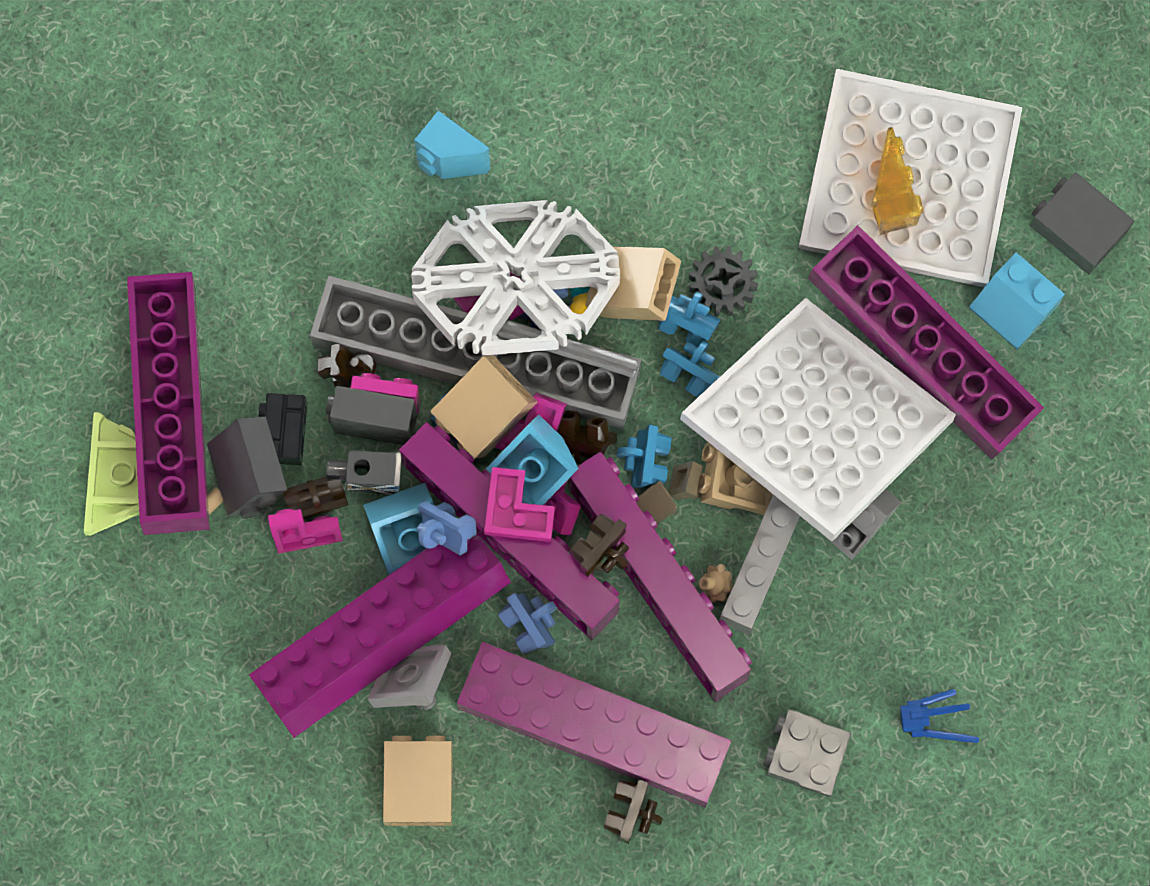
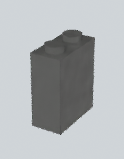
[1030,172,1135,275]
[326,386,417,445]
[207,417,287,519]

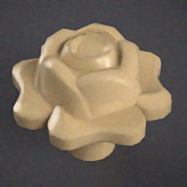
[699,564,733,603]

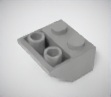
[815,489,902,560]

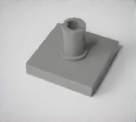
[368,645,451,711]

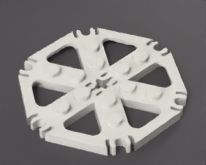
[411,200,620,356]

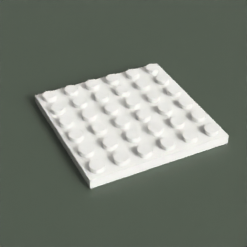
[798,69,1022,287]
[680,298,956,541]

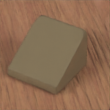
[636,481,677,524]

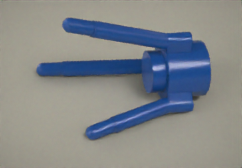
[900,689,979,743]

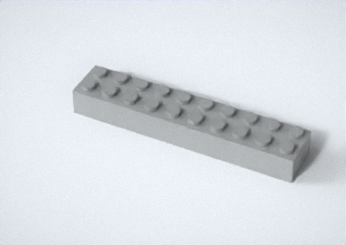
[310,276,641,430]

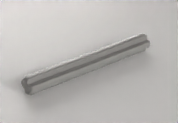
[497,320,638,377]

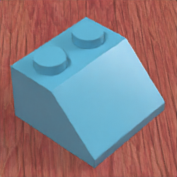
[414,111,490,179]
[969,252,1065,349]
[486,415,578,505]
[363,483,434,575]

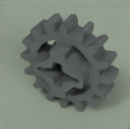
[688,246,758,317]

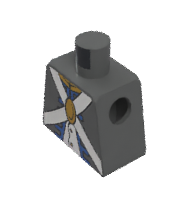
[327,451,402,495]

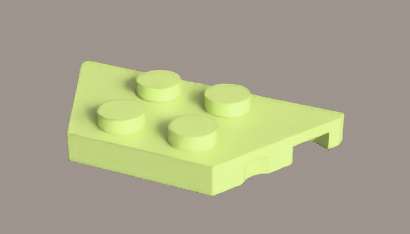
[84,412,139,536]

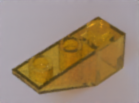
[871,127,923,235]

